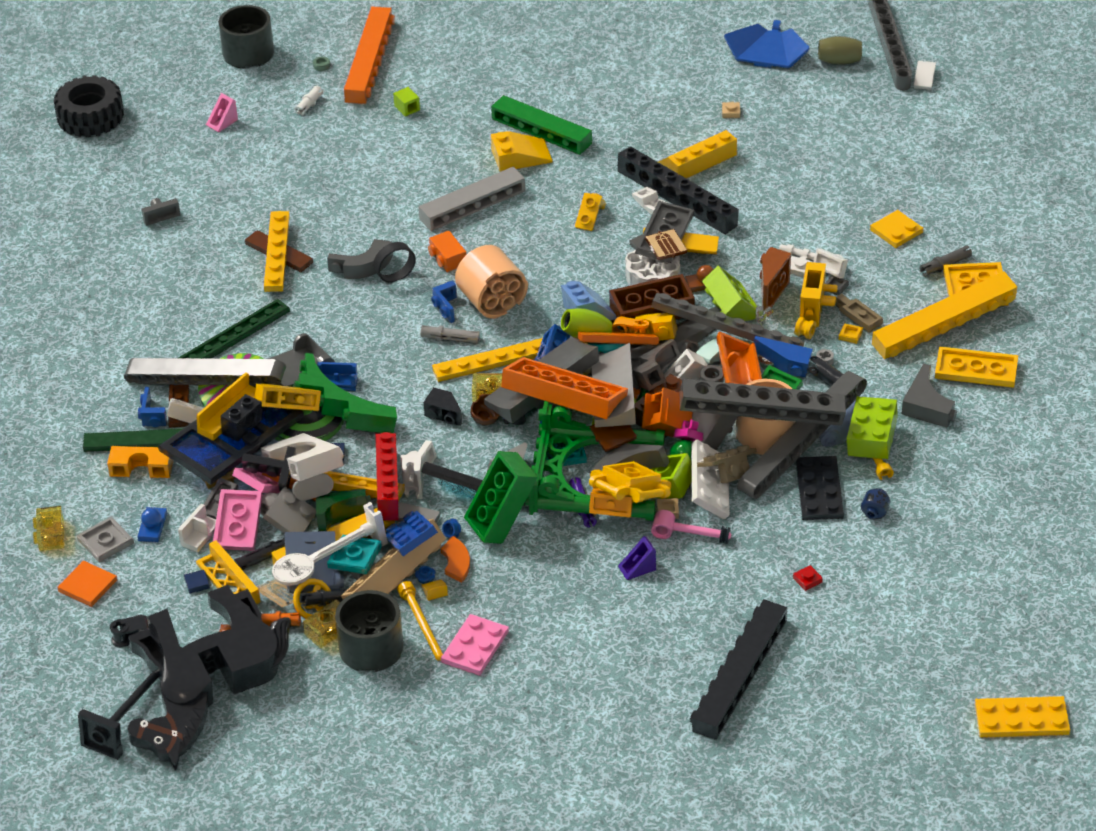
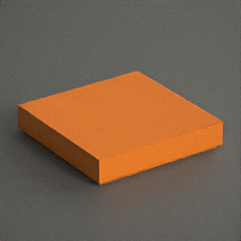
[57,560,117,607]

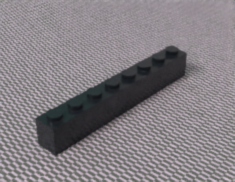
[690,599,787,740]

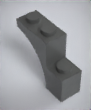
[632,339,681,391]

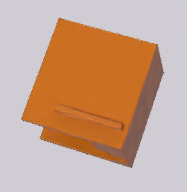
[642,387,693,437]

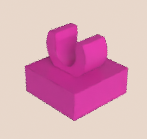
[674,420,704,442]

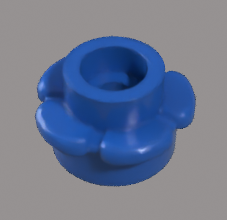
[442,518,461,538]
[415,566,436,584]

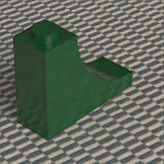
[316,489,371,531]

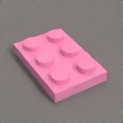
[213,489,263,551]
[441,614,509,676]

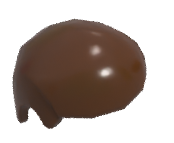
[470,394,500,426]

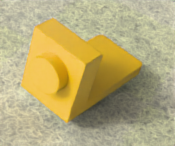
[575,192,606,231]

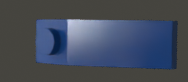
[754,336,813,378]

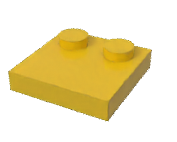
[870,210,923,248]

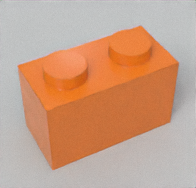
[428,231,466,272]

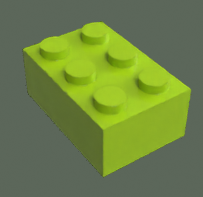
[847,396,898,459]

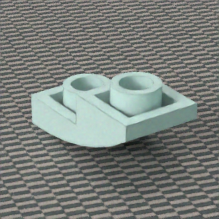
[696,338,720,364]

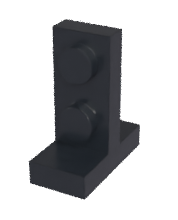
[242,446,296,491]

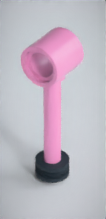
[651,510,731,544]

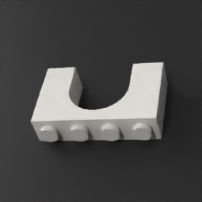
[261,433,344,481]

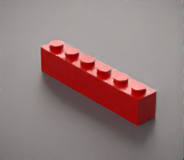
[376,432,399,521]

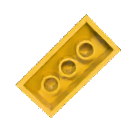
[658,130,737,179]

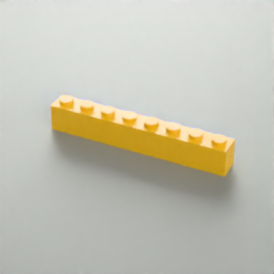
[872,271,1017,359]

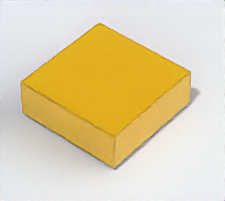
[838,323,863,344]

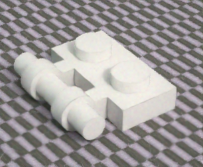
[779,244,815,277]

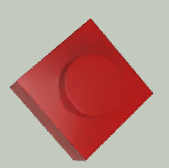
[793,565,823,591]

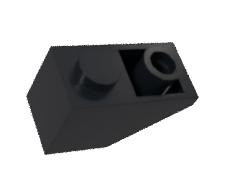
[423,387,462,426]

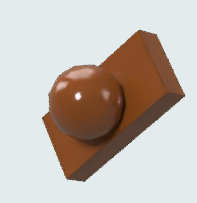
[685,265,714,292]

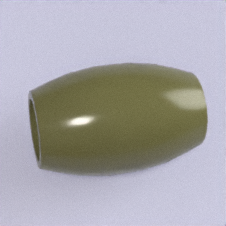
[818,36,862,65]

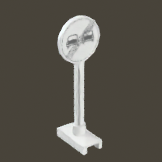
[272,502,388,586]

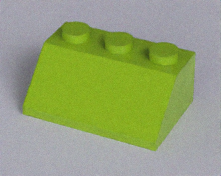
[702,265,764,321]

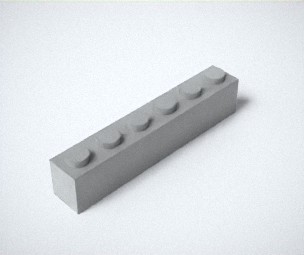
[418,167,525,231]

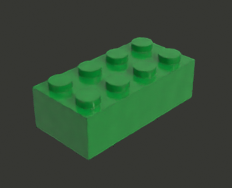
[464,451,538,544]

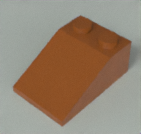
[760,247,791,316]

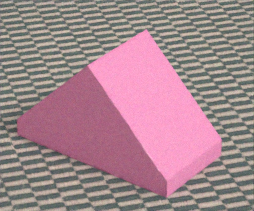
[206,93,238,132]

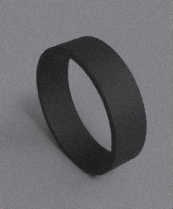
[373,242,416,283]

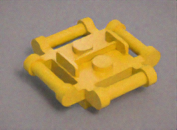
[589,461,671,503]

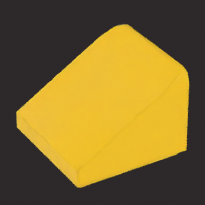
[421,579,448,601]

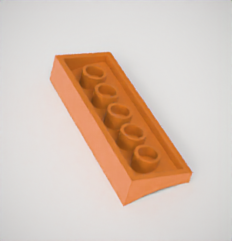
[501,357,628,420]

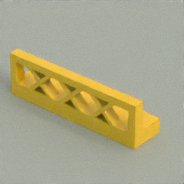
[196,540,261,605]

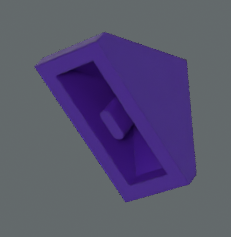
[618,536,656,580]

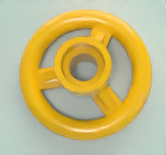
[293,578,333,621]

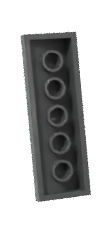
[484,337,599,424]

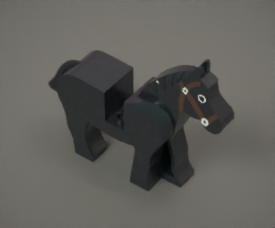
[128,585,291,771]

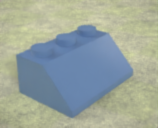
[561,281,616,320]

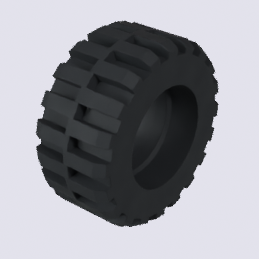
[54,75,124,137]

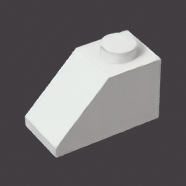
[663,349,708,380]

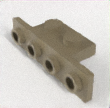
[697,445,757,483]

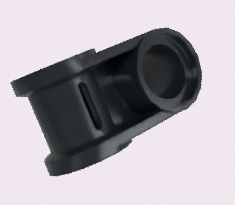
[110,615,148,648]

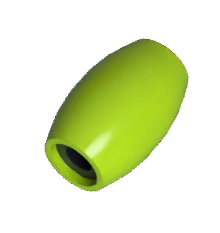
[561,308,612,339]

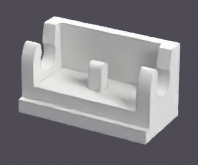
[401,455,424,499]

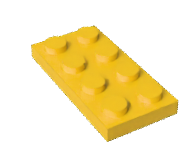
[935,347,1018,388]
[975,696,1070,738]

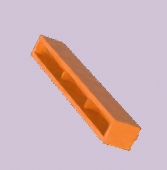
[344,6,395,104]

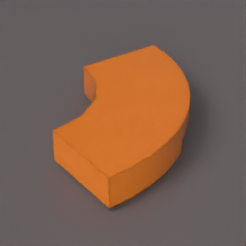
[440,536,470,583]

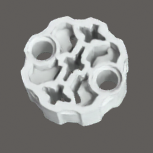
[625,250,680,285]

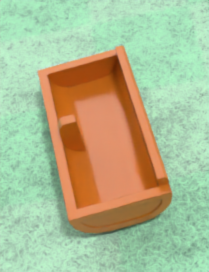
[716,331,762,384]

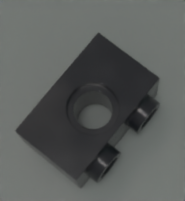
[220,394,262,442]

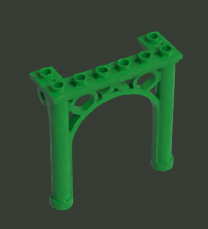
[525,401,665,521]

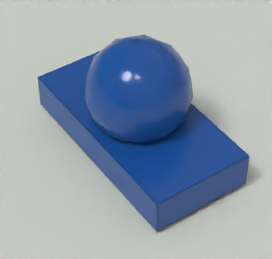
[137,507,167,542]

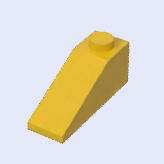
[255,383,321,411]

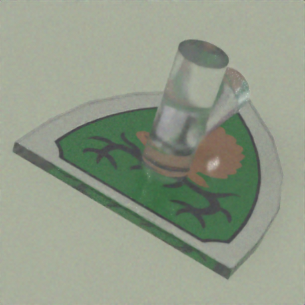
[745,306,781,331]

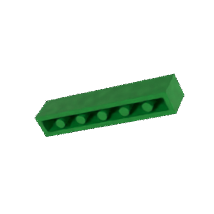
[491,95,592,155]

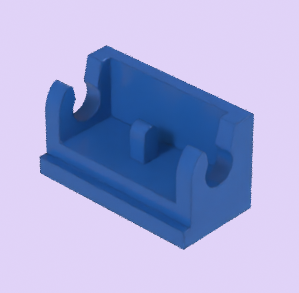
[317,362,358,391]

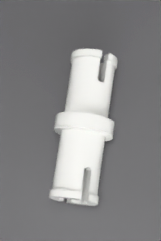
[295,86,323,116]

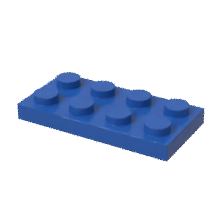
[386,511,438,556]

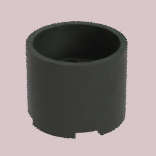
[218,5,274,69]
[335,590,404,672]

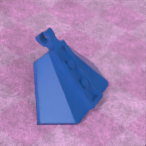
[724,20,810,68]

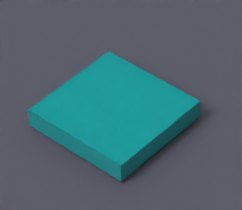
[327,534,382,575]

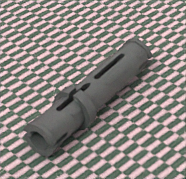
[920,245,972,276]

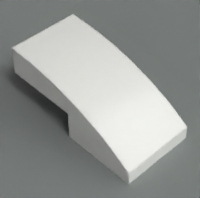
[914,61,936,90]
[632,187,668,215]

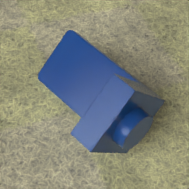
[431,280,457,323]
[138,387,167,427]

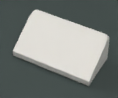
[167,398,203,423]

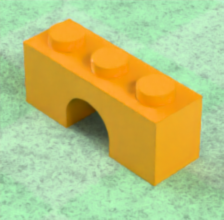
[107,446,174,478]

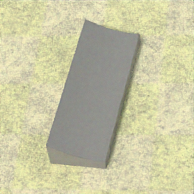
[592,343,636,427]

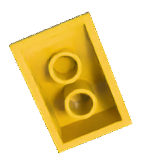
[490,131,553,172]

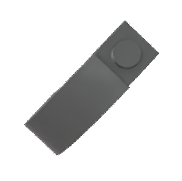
[327,239,393,279]

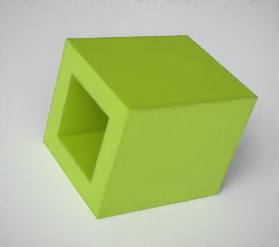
[393,87,420,117]

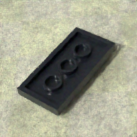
[796,456,844,520]

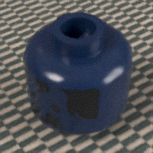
[861,488,891,519]

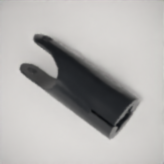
[808,356,843,386]

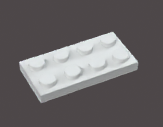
[692,439,730,519]

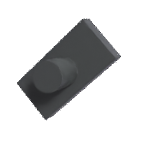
[141,198,181,226]

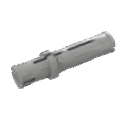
[420,325,480,344]

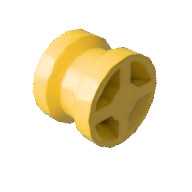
[794,317,816,340]

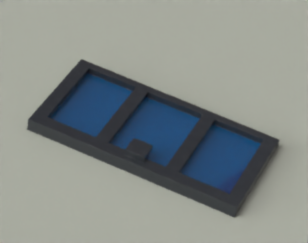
[158,386,304,485]

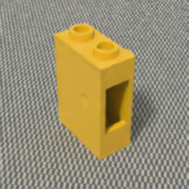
[800,262,838,327]

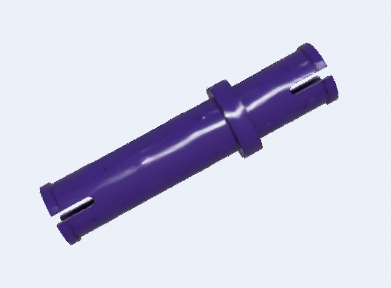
[569,477,597,528]

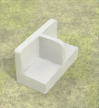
[178,504,216,552]

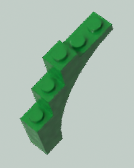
[293,353,397,433]

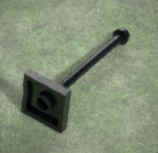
[78,672,158,760]

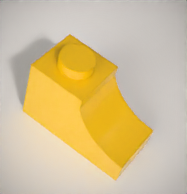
[635,312,677,341]

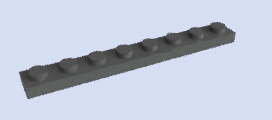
[651,293,805,347]

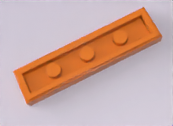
[578,332,659,345]

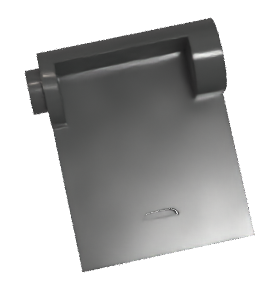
[268,333,335,387]

